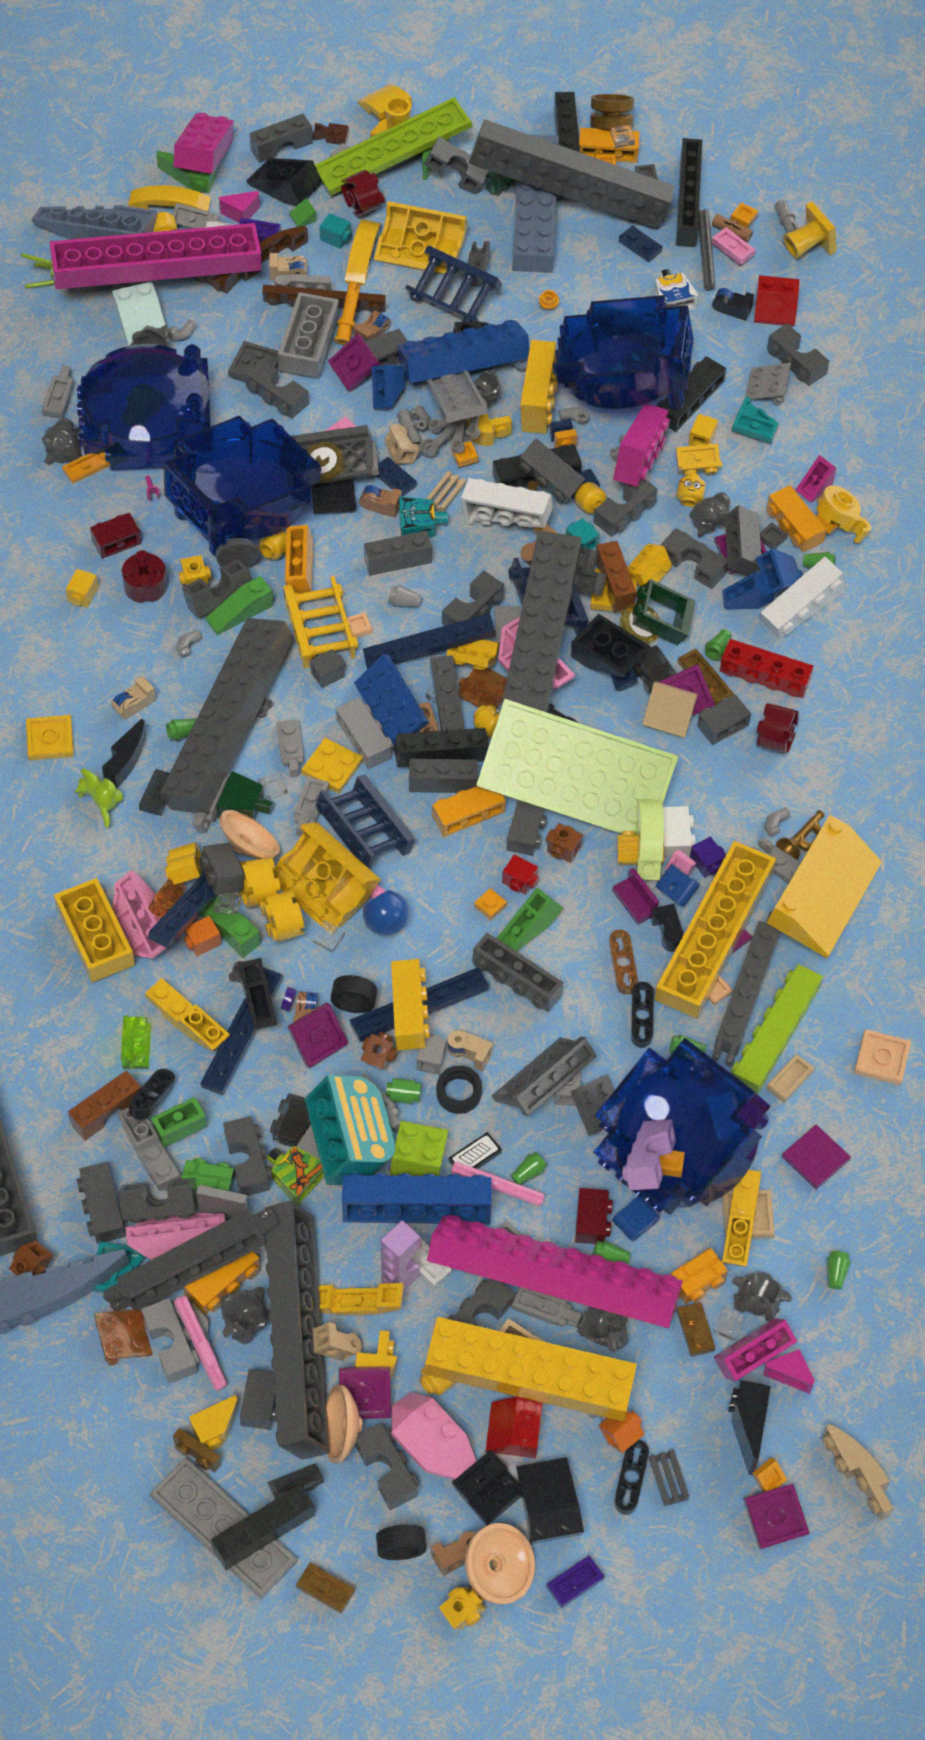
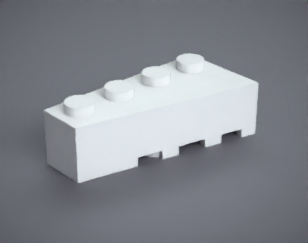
[461,478,553,528]
[760,557,845,638]

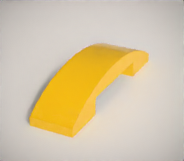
[128,185,211,211]
[345,220,381,286]
[319,1283,404,1315]

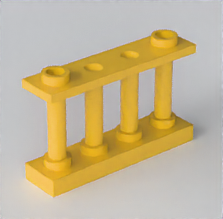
[283,576,358,669]

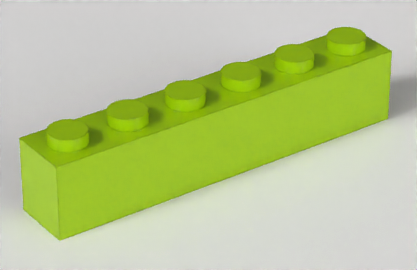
[730,964,823,1097]

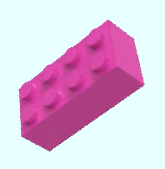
[173,113,234,174]
[613,403,670,487]

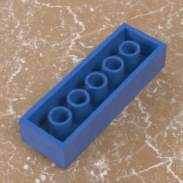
[397,320,530,383]
[342,1173,491,1225]

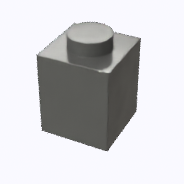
[310,649,346,688]

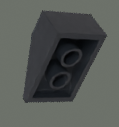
[246,158,322,204]
[571,613,651,678]
[728,1380,771,1475]
[516,1457,584,1545]

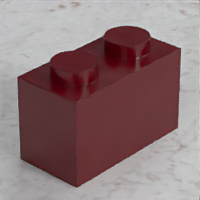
[90,512,142,559]
[575,1188,613,1244]

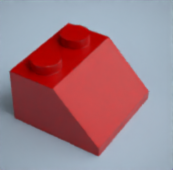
[754,275,800,327]
[485,1396,543,1459]

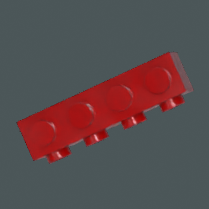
[720,639,814,698]

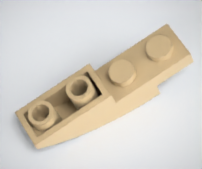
[822,1424,893,1521]

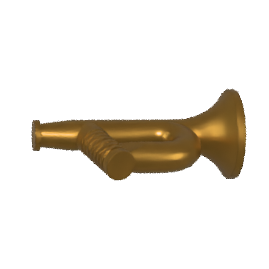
[776,810,825,860]

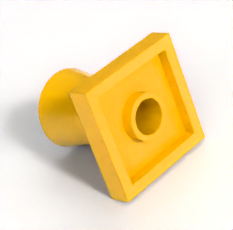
[370,95,412,138]
[783,201,836,259]

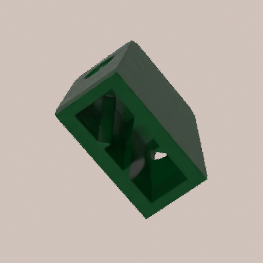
[216,771,274,820]

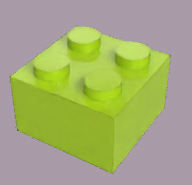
[390,1121,448,1176]

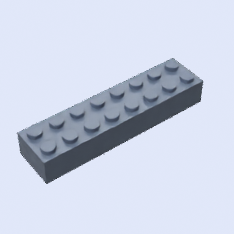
[512,135,559,273]

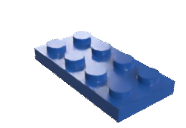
[354,654,429,750]

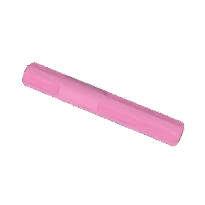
[451,1162,545,1206]
[174,1296,227,1390]

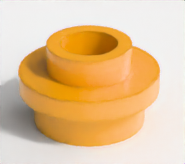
[539,290,559,309]

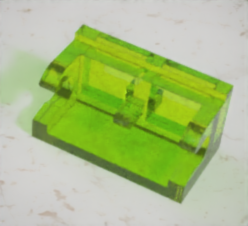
[121,1016,151,1069]

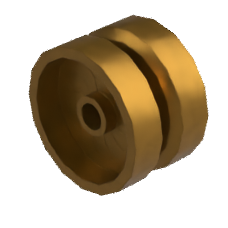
[590,94,634,129]

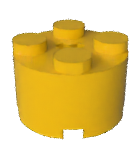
[239,857,280,908]
[259,890,305,943]

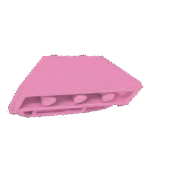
[498,617,575,689]
[112,870,166,959]
[125,1212,225,1260]
[391,1392,476,1480]

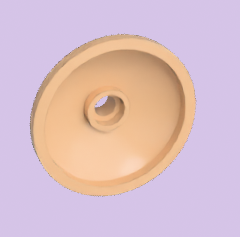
[219,810,280,859]
[326,1385,362,1463]
[465,1523,535,1604]

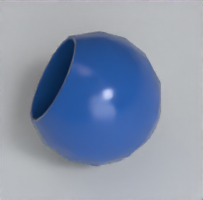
[363,890,409,936]

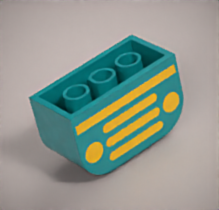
[304,1075,395,1185]

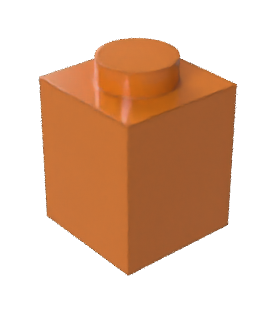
[183,916,221,957]
[598,1411,645,1453]

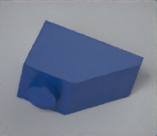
[371,365,405,409]
[722,572,774,610]

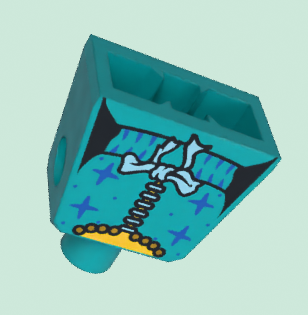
[399,497,448,538]

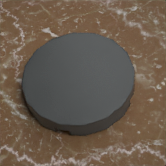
[216,538,260,567]

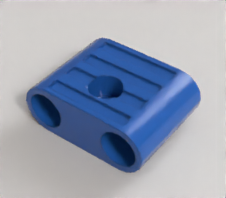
[655,863,700,907]
[612,1196,661,1242]

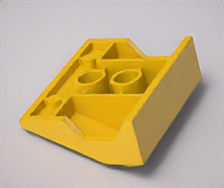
[374,201,469,274]
[273,822,381,936]

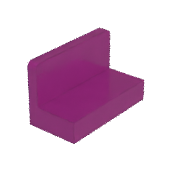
[612,868,659,925]

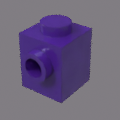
[690,836,726,878]

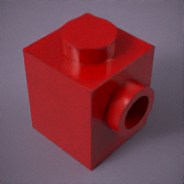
[502,854,540,895]

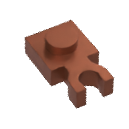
[312,123,349,145]

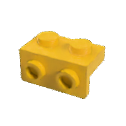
[675,443,723,476]
[627,543,673,586]
[446,639,499,670]

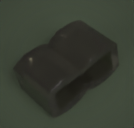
[270,1093,311,1147]

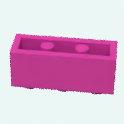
[714,1318,797,1381]

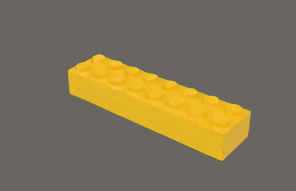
[655,841,776,1019]
[424,1317,637,1422]

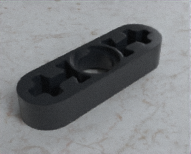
[631,982,654,1048]
[129,1069,175,1120]
[614,1440,649,1515]

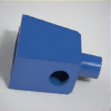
[756,548,803,596]

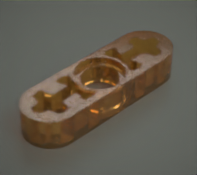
[148,880,186,918]
[609,930,638,995]

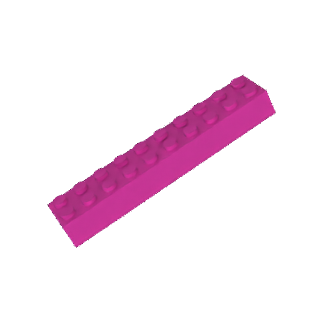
[49,223,261,289]
[427,1215,683,1328]

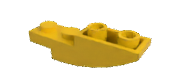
[145,978,230,1052]
[722,1168,761,1267]

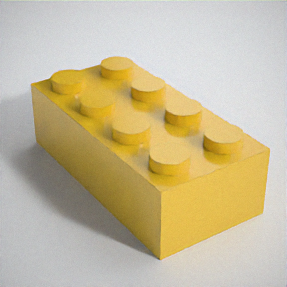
[520,340,561,434]
[54,878,135,983]

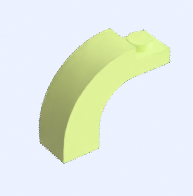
[636,799,664,880]

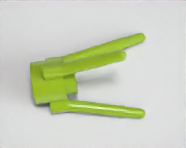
[21,253,54,288]

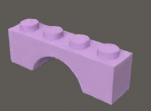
[623,1119,676,1190]
[381,1221,420,1292]

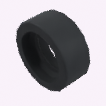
[331,975,377,1013]
[436,1066,482,1114]
[376,1524,427,1560]

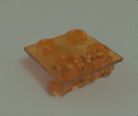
[458,668,507,708]
[94,1310,152,1365]

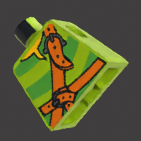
[267,1146,324,1205]

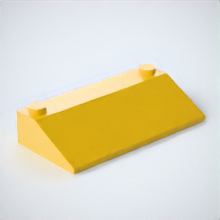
[766,815,882,958]

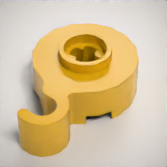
[816,486,871,543]

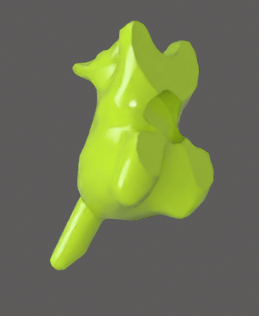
[74,768,123,828]

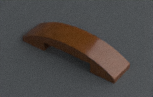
[242,226,308,281]

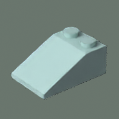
[112,281,170,348]

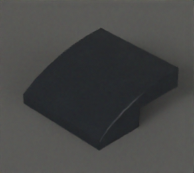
[311,479,356,514]
[452,1450,521,1526]

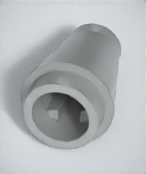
[388,584,421,608]

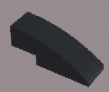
[102,718,146,788]
[237,958,277,1031]

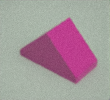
[219,191,260,223]
[796,455,836,503]
[763,1349,815,1394]

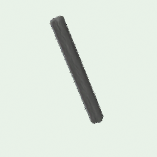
[699,209,715,291]

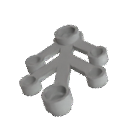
[419,398,487,458]

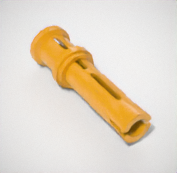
[333,281,361,345]

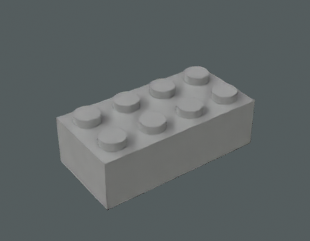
[278,292,339,378]

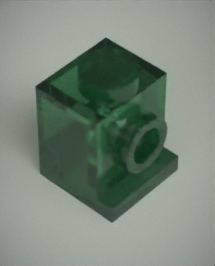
[486,171,516,196]

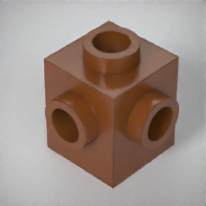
[545,823,583,863]
[361,1032,398,1070]
[9,1241,54,1276]

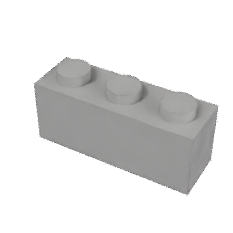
[336,697,393,770]

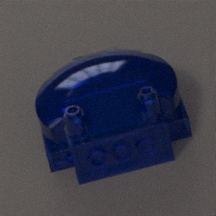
[553,295,694,410]
[77,344,212,470]
[163,415,322,556]
[593,1038,771,1216]

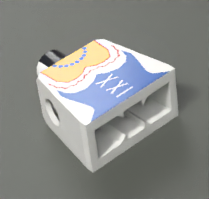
[654,269,698,317]

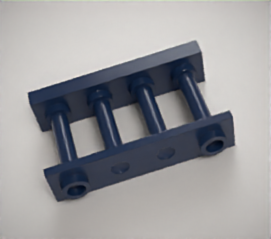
[405,245,503,322]
[508,557,589,635]
[315,774,415,869]

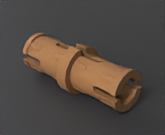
[712,214,753,242]

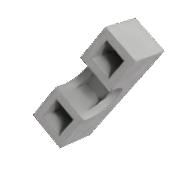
[141,1298,200,1384]

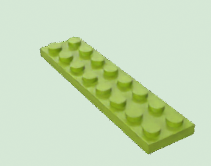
[315,97,473,196]

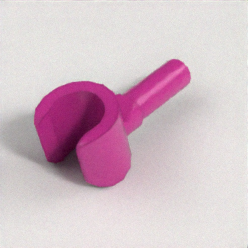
[145,476,160,501]

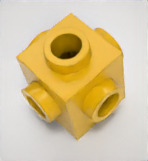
[178,555,211,586]
[439,1587,486,1629]

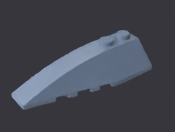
[32,205,157,239]
[0,1249,130,1334]

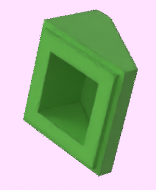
[289,198,316,227]

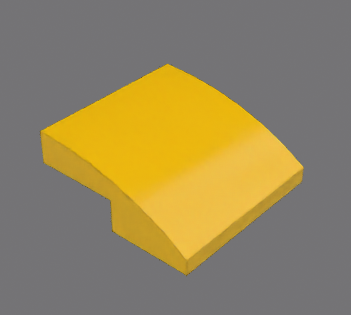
[358,84,412,120]

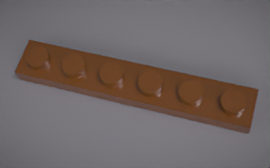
[262,284,386,312]

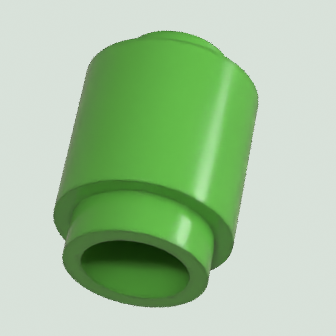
[386,1078,421,1104]

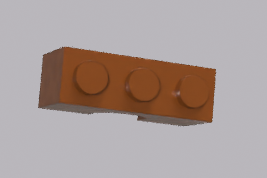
[596,541,636,612]
[68,1070,141,1141]

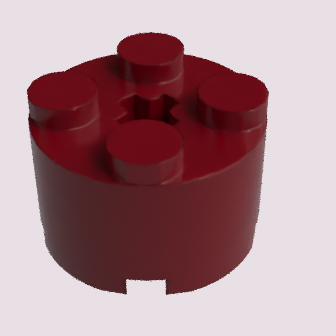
[341,170,385,217]
[121,550,167,603]
[756,703,799,753]

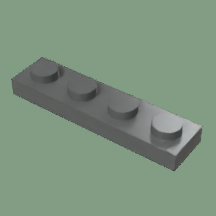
[430,655,465,731]

